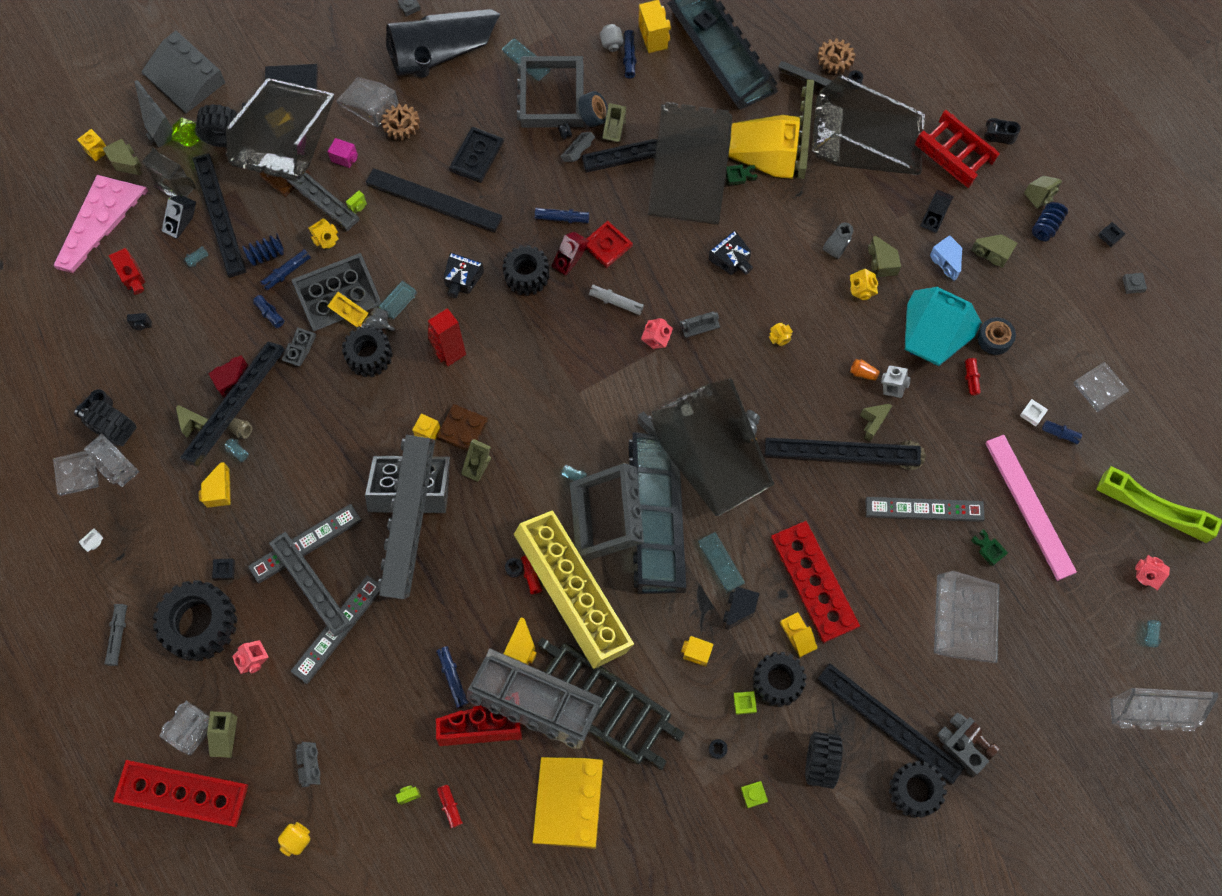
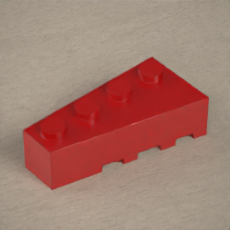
[428,308,466,366]
[436,692,522,746]

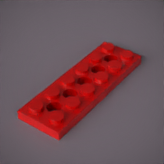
[771,521,860,644]
[113,760,248,827]

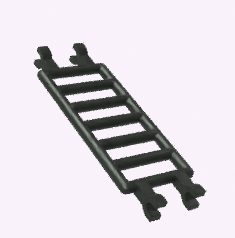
[527,637,685,770]

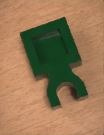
[724,164,758,186]
[971,529,1008,567]

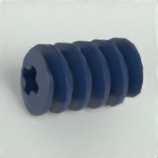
[1032,202,1068,242]
[242,233,284,266]

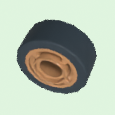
[578,91,608,127]
[977,317,1016,355]

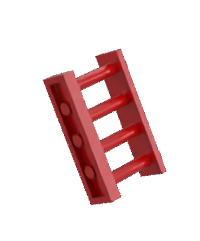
[915,110,1000,188]

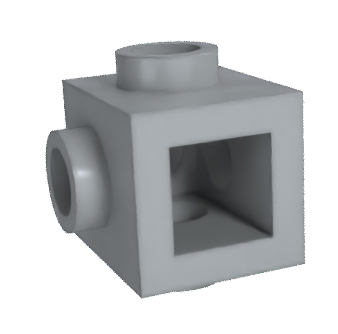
[881,366,910,398]

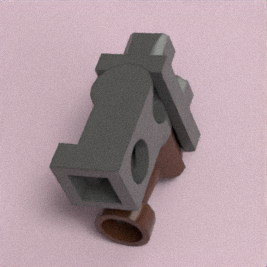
[936,712,1000,778]

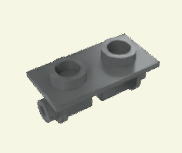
[679,311,720,338]
[295,742,320,787]

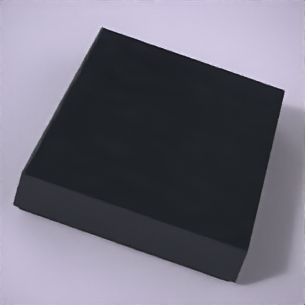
[264,64,318,99]
[449,127,504,183]

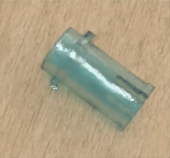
[184,246,209,267]
[224,438,249,462]
[561,465,587,481]
[1144,620,1161,647]

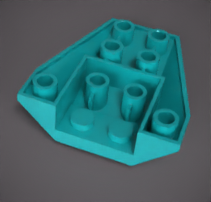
[904,287,982,366]

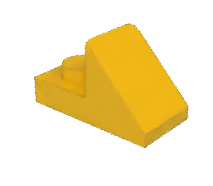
[780,612,817,658]

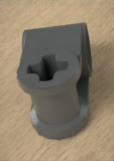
[823,223,853,259]

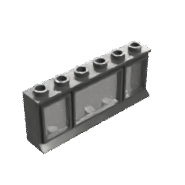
[466,648,603,750]

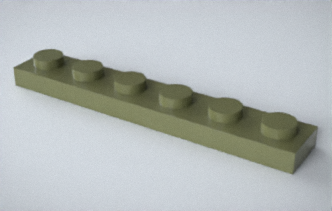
[795,79,814,179]

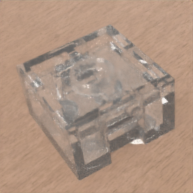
[84,434,139,487]
[159,701,210,756]

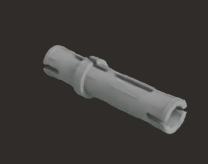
[589,284,644,316]

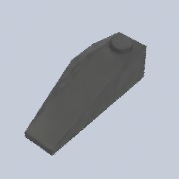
[134,80,177,148]

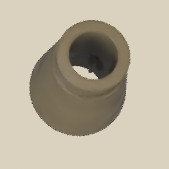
[227,418,252,439]

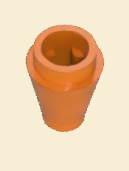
[850,359,880,381]

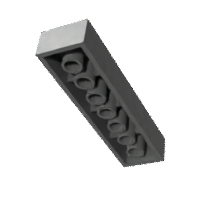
[377,435,435,599]

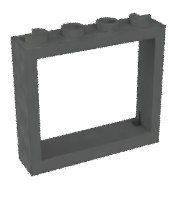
[517,56,584,128]
[570,463,644,560]

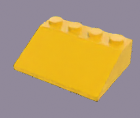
[533,757,603,849]

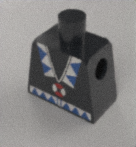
[709,230,753,275]
[444,252,484,298]

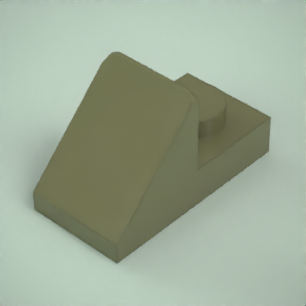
[602,103,626,142]
[860,404,892,442]
[176,405,209,438]
[461,439,491,482]

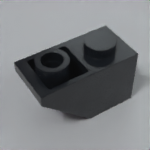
[920,189,954,233]
[162,195,196,238]
[722,586,760,630]

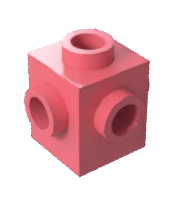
[641,318,673,349]
[1135,555,1170,590]
[232,640,269,674]

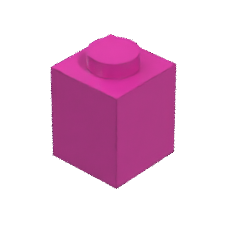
[328,138,358,168]

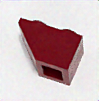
[551,232,589,275]
[208,355,248,398]

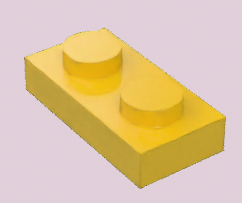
[327,292,369,327]

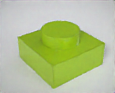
[346,191,367,214]
[733,691,757,715]
[741,781,768,809]
[396,785,421,805]

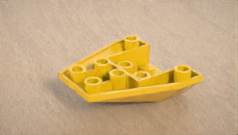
[724,115,800,179]

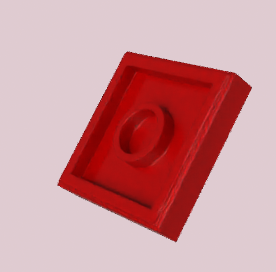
[586,220,633,268]

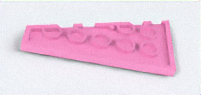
[54,175,148,273]

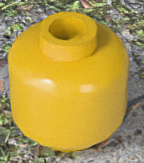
[278,822,310,856]

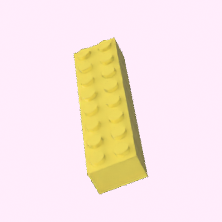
[514,510,634,669]

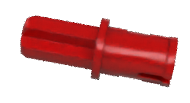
[964,358,981,396]
[521,555,543,594]
[437,785,463,829]

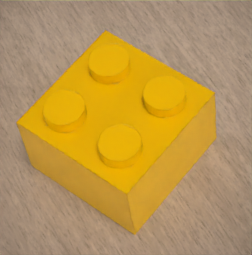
[639,0,671,53]

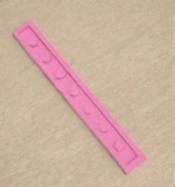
[985,435,1077,581]

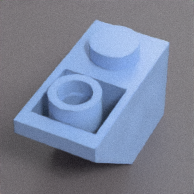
[930,235,962,281]

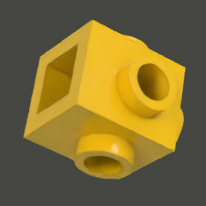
[308,219,339,249]
[850,269,878,300]

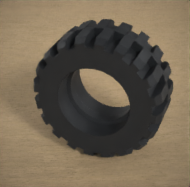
[153,580,237,661]

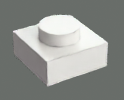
[1020,399,1048,426]
[79,528,103,552]

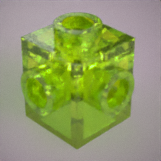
[172,117,200,147]

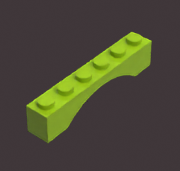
[1096,466,1222,544]

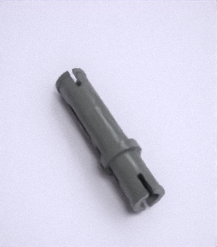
[104,604,128,666]

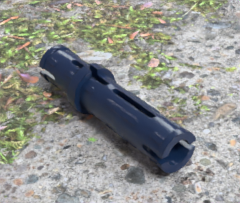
[623,30,637,79]
[535,208,589,224]
[260,249,311,291]
[436,646,469,709]

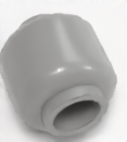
[600,24,624,52]

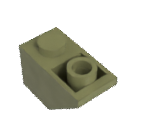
[103,139,143,175]
[1024,176,1062,209]
[971,234,1018,268]
[868,236,901,277]
[207,711,238,758]

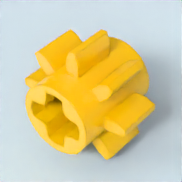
[769,323,793,346]

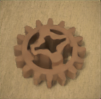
[817,38,855,74]
[381,104,420,140]

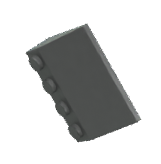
[142,31,226,113]
[292,253,382,331]
[365,456,450,513]

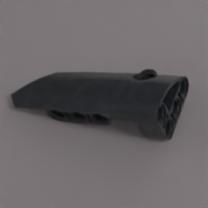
[386,9,500,77]

